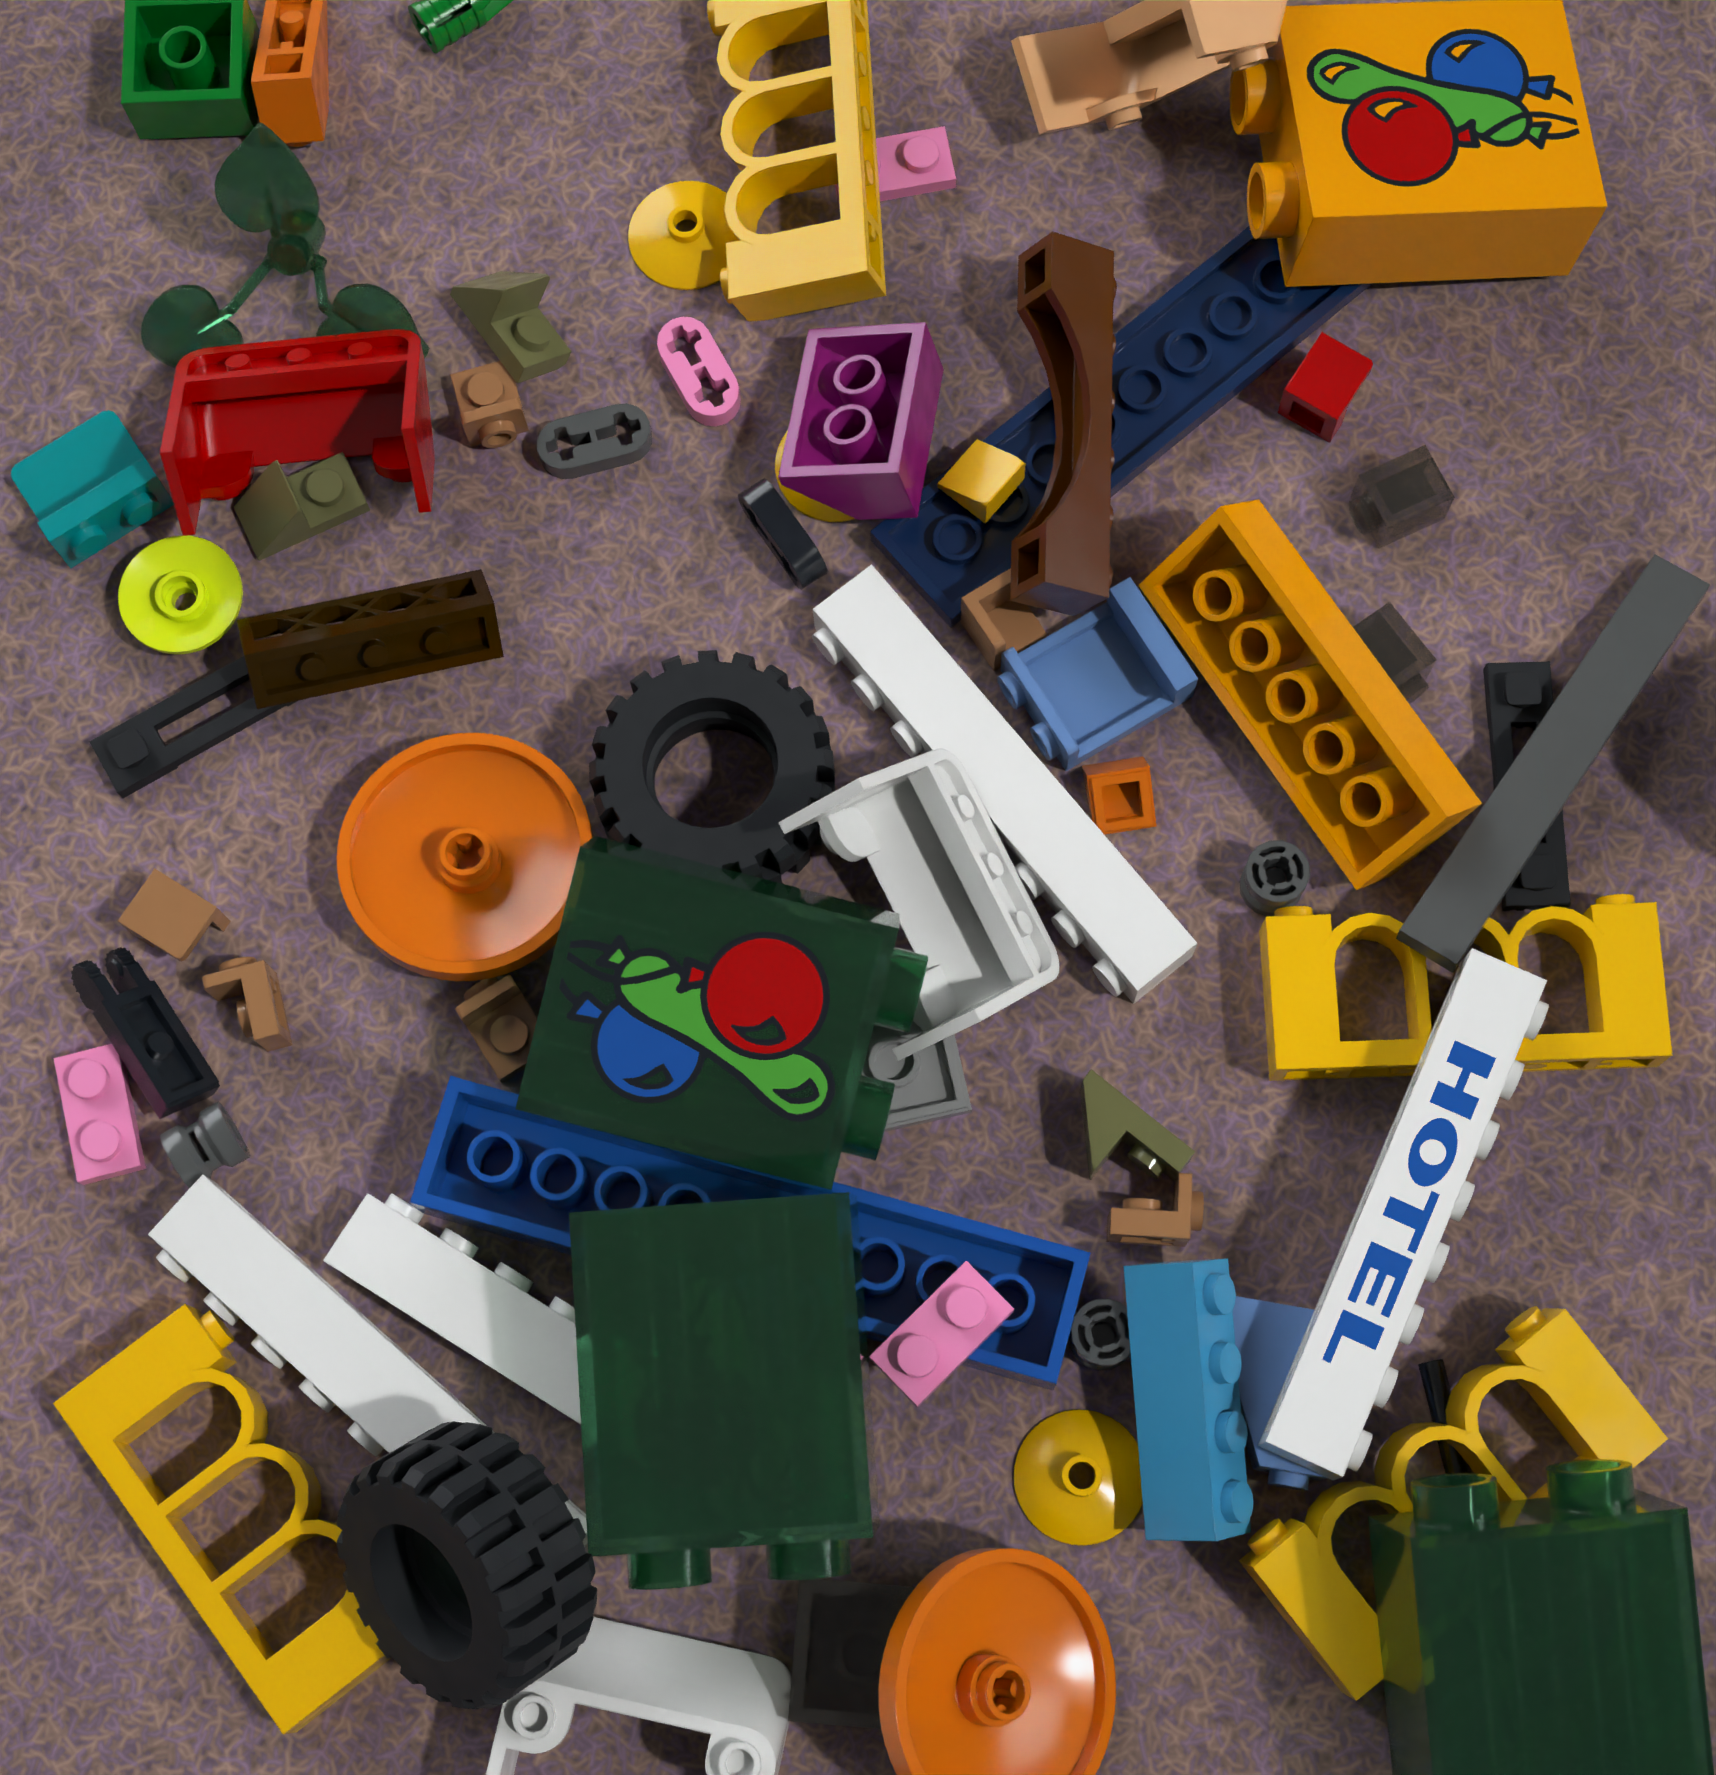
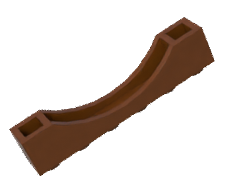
[1010,231,1117,616]

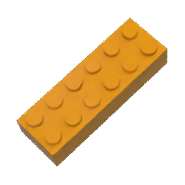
[1138,499,1482,890]

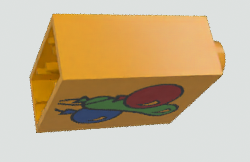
[1229,0,1607,287]

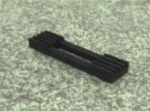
[89,656,297,798]
[1483,661,1571,911]

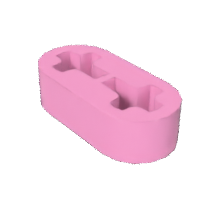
[657,317,741,426]

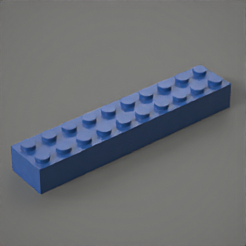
[410,1076,1091,1391]

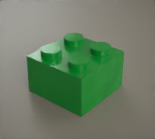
[121,0,260,139]

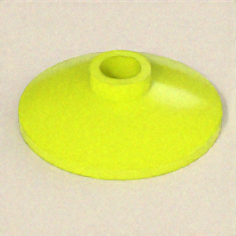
[118,536,243,654]

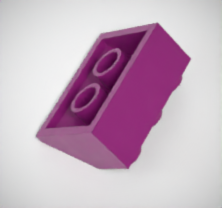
[778,322,944,520]

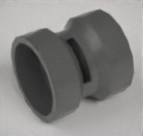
[1239,840,1310,916]
[160,1102,250,1188]
[1069,1298,1131,1371]

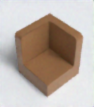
[960,568,1047,671]
[118,868,231,961]

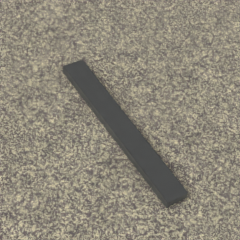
[1396,554,1710,973]

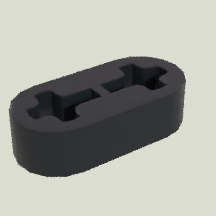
[738,478,828,590]

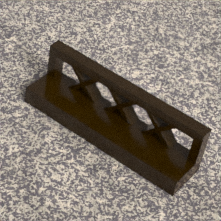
[237,569,504,709]

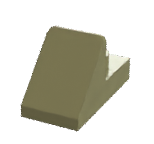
[450,271,572,384]
[234,452,370,561]
[1080,1069,1195,1181]

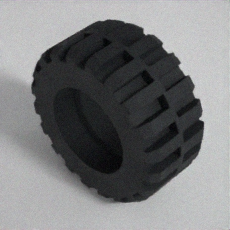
[589,650,836,906]
[337,1421,597,1709]

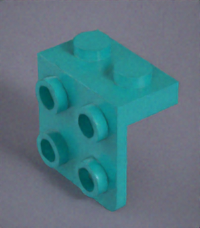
[11,410,174,569]

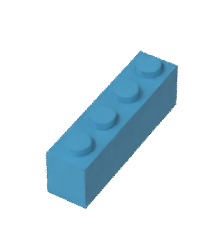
[1124,1258,1253,1541]

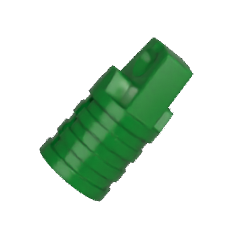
[408,0,513,54]

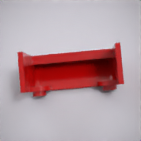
[160,329,435,536]

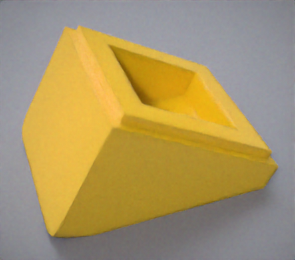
[937,439,1026,523]

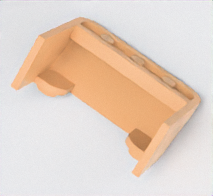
[1011,0,1288,135]

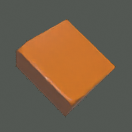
[1082,756,1157,835]

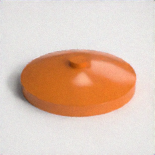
[337,732,595,981]
[879,1548,1116,1775]

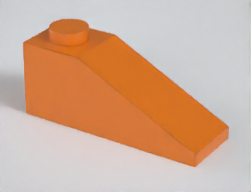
[251,0,329,147]

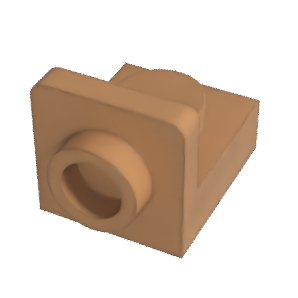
[450,361,529,448]
[202,957,292,1052]
[455,975,557,1084]
[1106,1173,1204,1247]

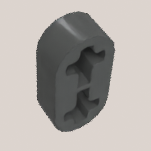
[537,403,652,479]

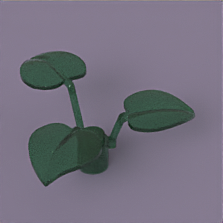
[141,123,430,369]

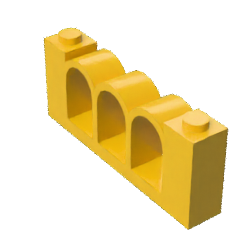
[707,0,886,321]
[1259,894,1673,1081]
[53,1304,391,1735]
[1239,1306,1668,1701]

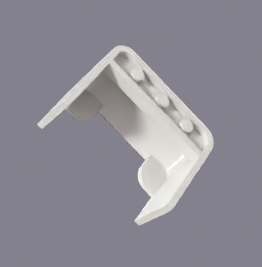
[778,748,1059,1061]
[486,1617,795,1775]

